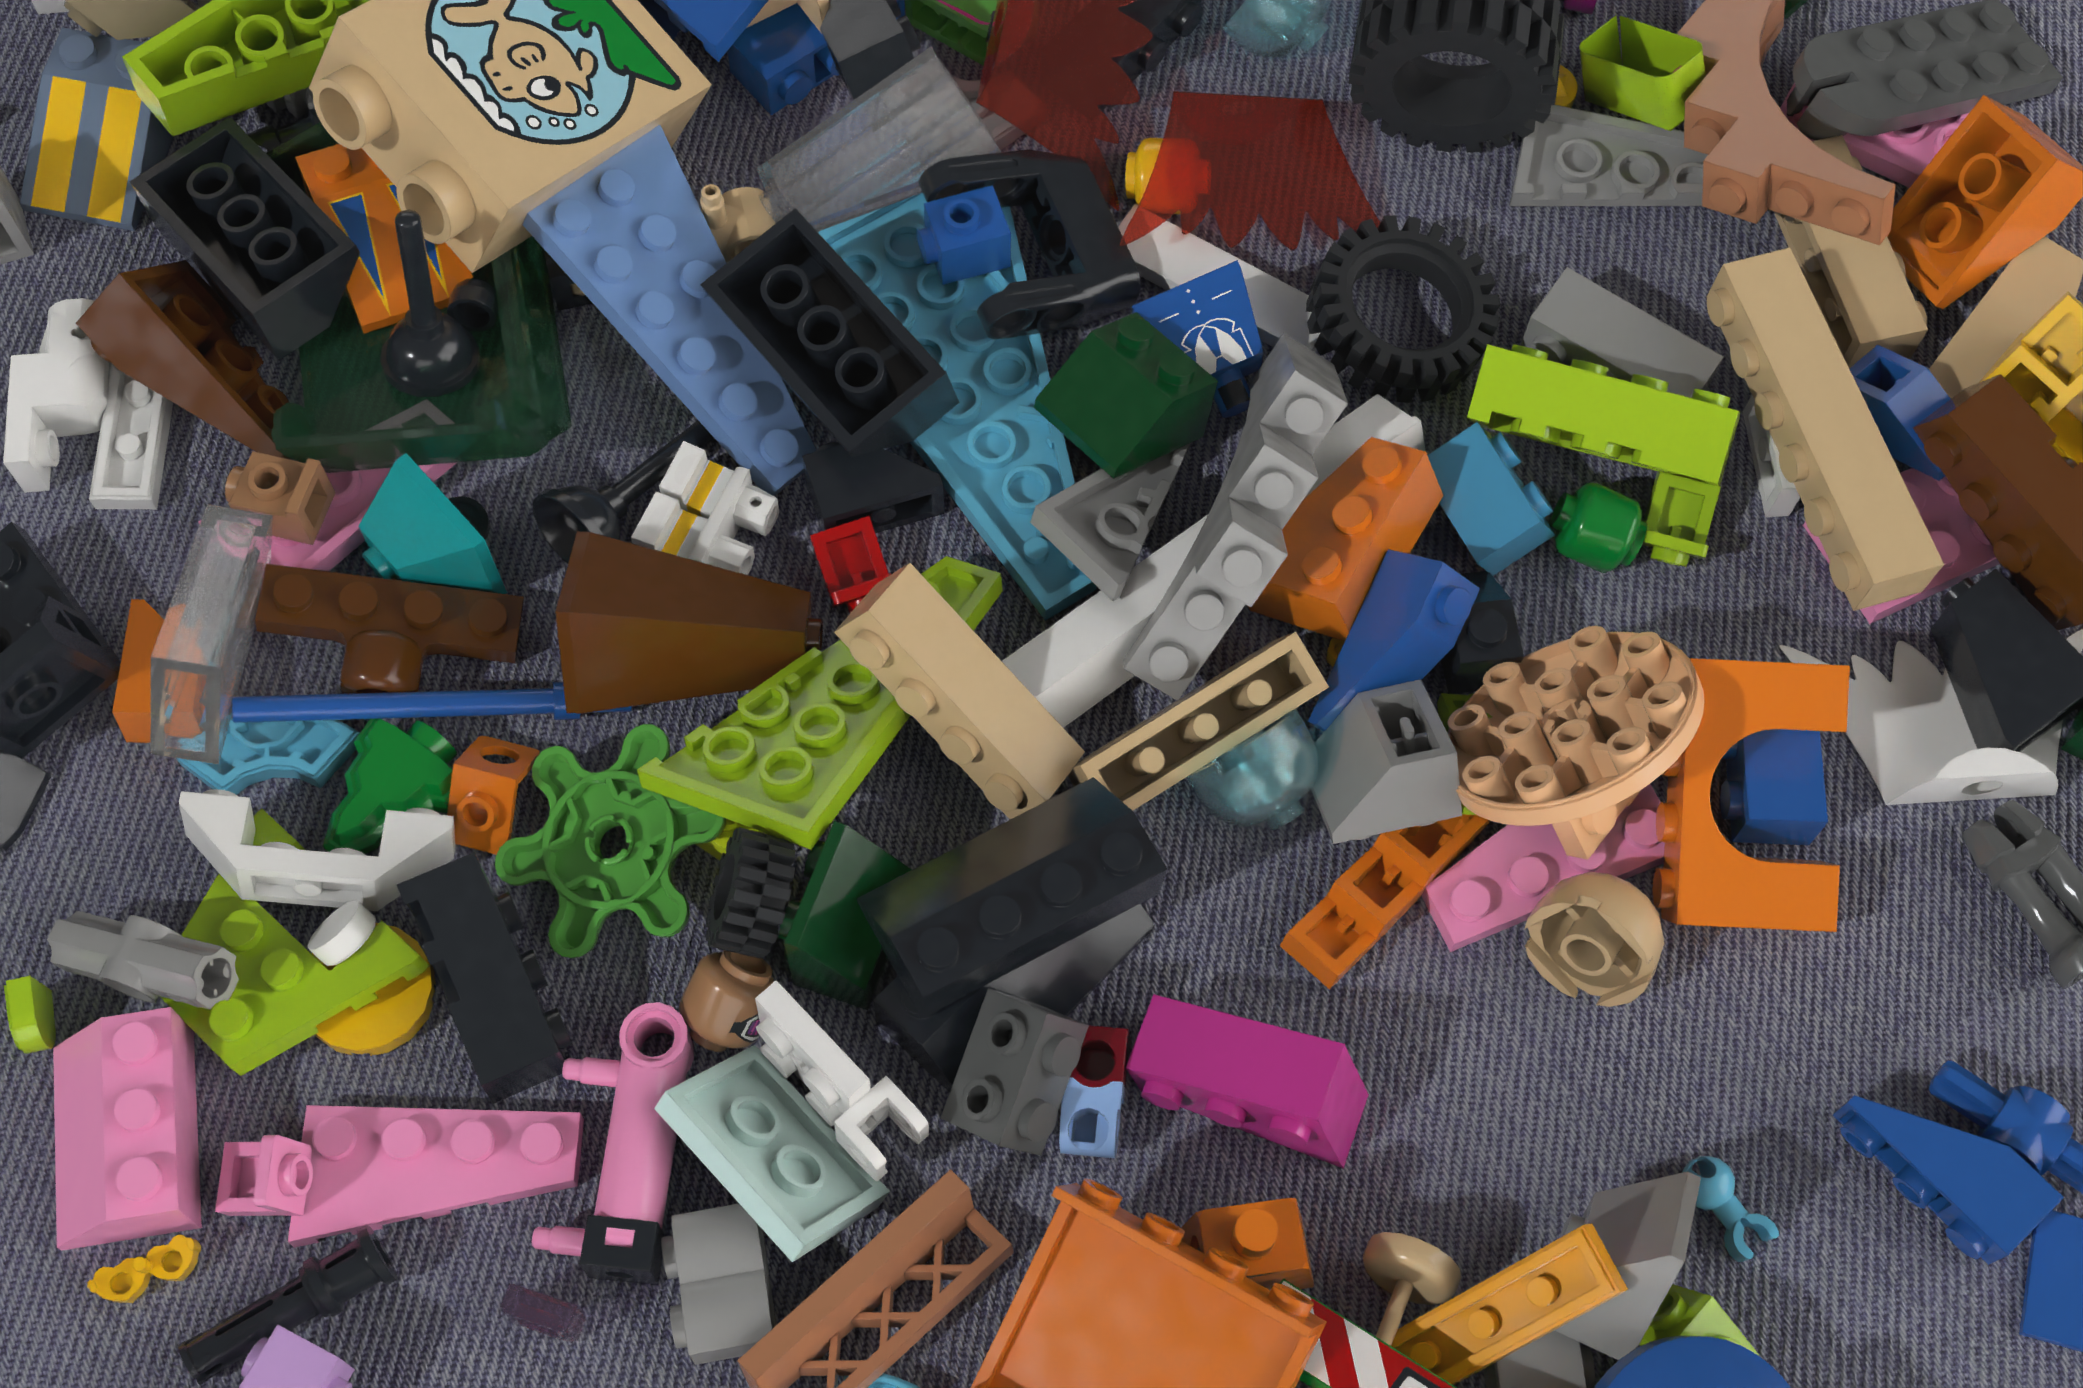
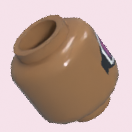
[679,950,774,1052]

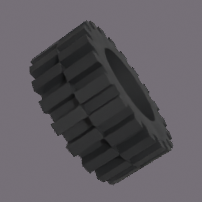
[1349,0,1564,153]

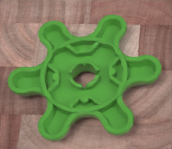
[495,724,726,959]

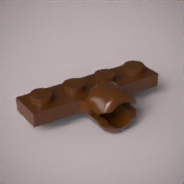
[255,564,524,694]

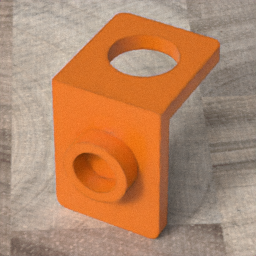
[447,736,540,855]

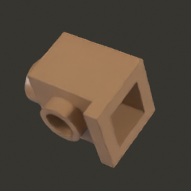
[225,451,336,545]

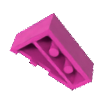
[1125,994,1369,1169]

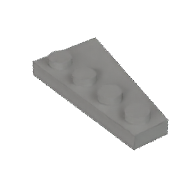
[1509,105,1708,206]

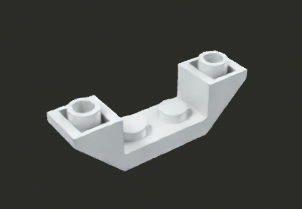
[179,789,455,911]

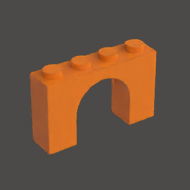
[1653,658,1850,932]

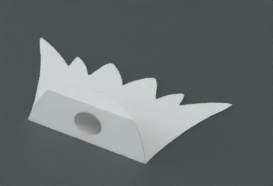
[1779,629,2083,805]

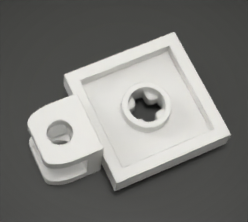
[755,980,929,1182]

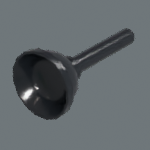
[380,210,480,397]
[533,420,714,564]

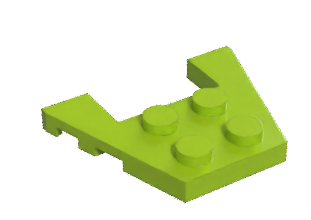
[160,808,430,1076]

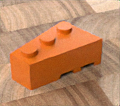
[1247,437,1444,641]

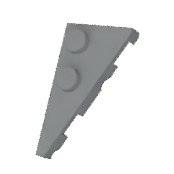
[1030,443,1191,601]

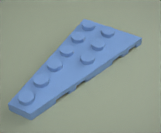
[523,125,816,496]

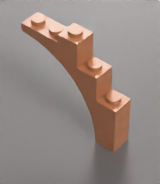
[1673,0,1896,245]

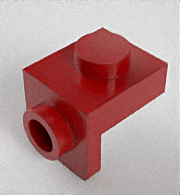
[810,516,891,613]

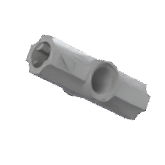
[47,911,239,1009]

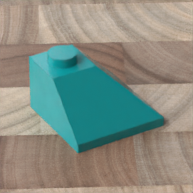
[358,453,507,594]

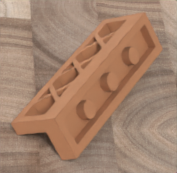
[737,1169,1014,1388]

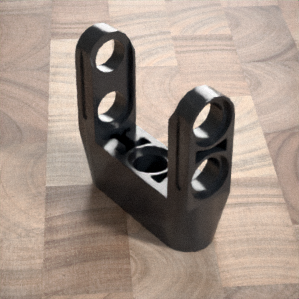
[918,149,1140,339]

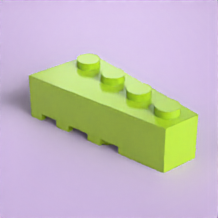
[122,0,370,136]
[1467,344,1740,486]

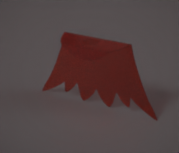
[976,0,1153,211]
[1119,91,1380,250]

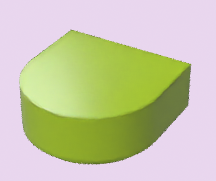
[4,976,56,1054]

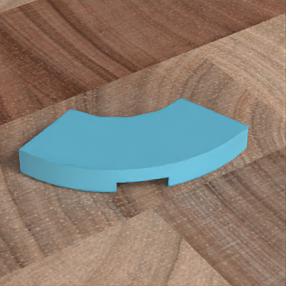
[175,719,360,795]

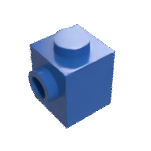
[916,185,1011,285]

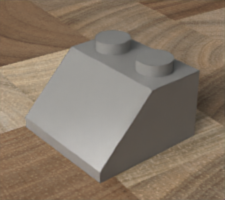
[1554,1171,1701,1360]

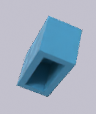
[1427,422,1555,576]

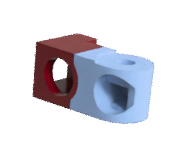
[1059,1025,1131,1159]

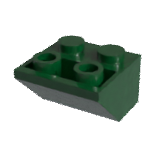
[779,821,912,1010]

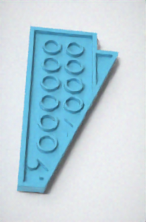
[818,174,1097,621]

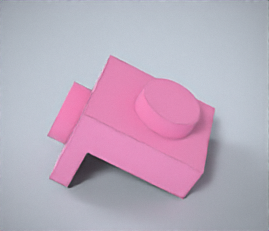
[215,1135,313,1216]

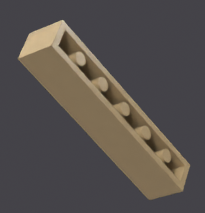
[1706,247,1944,611]

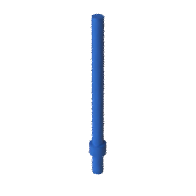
[232,682,632,723]

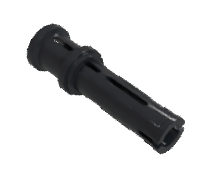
[178,1225,398,1385]

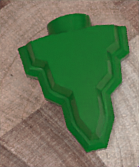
[322,718,457,854]

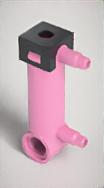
[532,1002,694,1285]

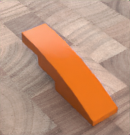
[1280,814,1491,990]

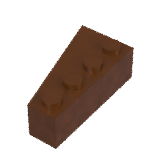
[1913,374,2083,630]

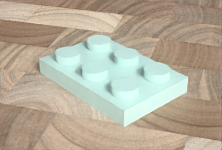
[654,1045,890,1262]

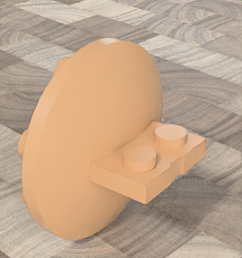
[1447,626,1705,860]

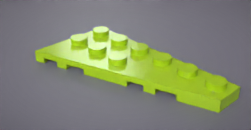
[637,556,1003,850]

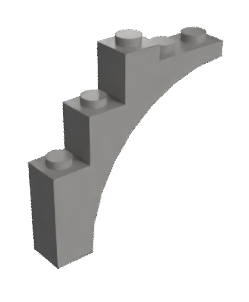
[1123,333,1348,701]

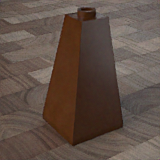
[555,531,823,714]

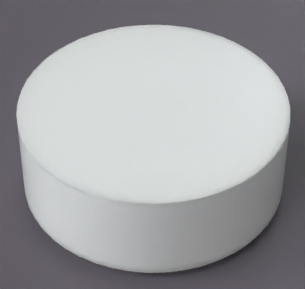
[308,900,376,966]

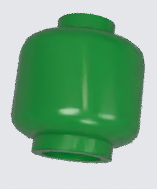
[1549,482,1648,573]

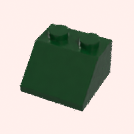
[1034,312,1218,479]

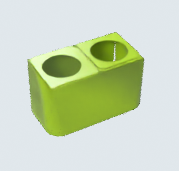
[1579,15,1706,131]

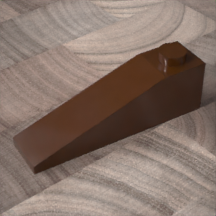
[76,260,320,461]

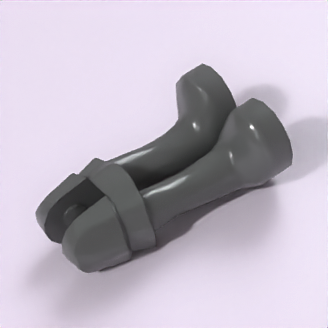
[1962,799,2083,989]

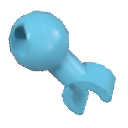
[1682,1156,1779,1262]

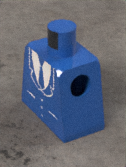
[1132,260,1263,418]

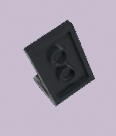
[0,522,121,759]

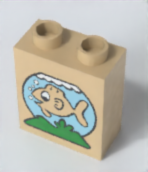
[309,0,712,273]

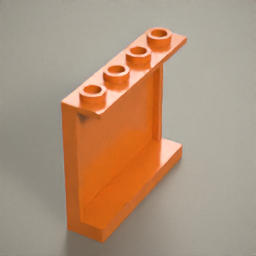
[971,1178,1327,1388]

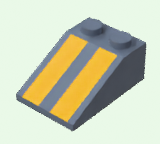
[20,27,174,231]

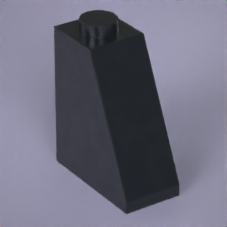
[1930,569,2083,752]

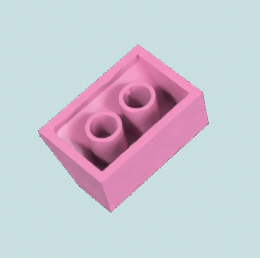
[53,1007,202,1251]

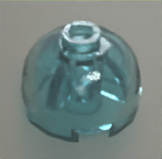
[1222,0,1331,59]
[1186,708,1319,830]

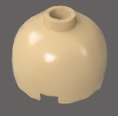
[1525,872,1664,1007]

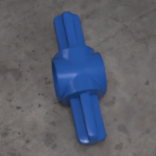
[1928,1061,2083,1194]

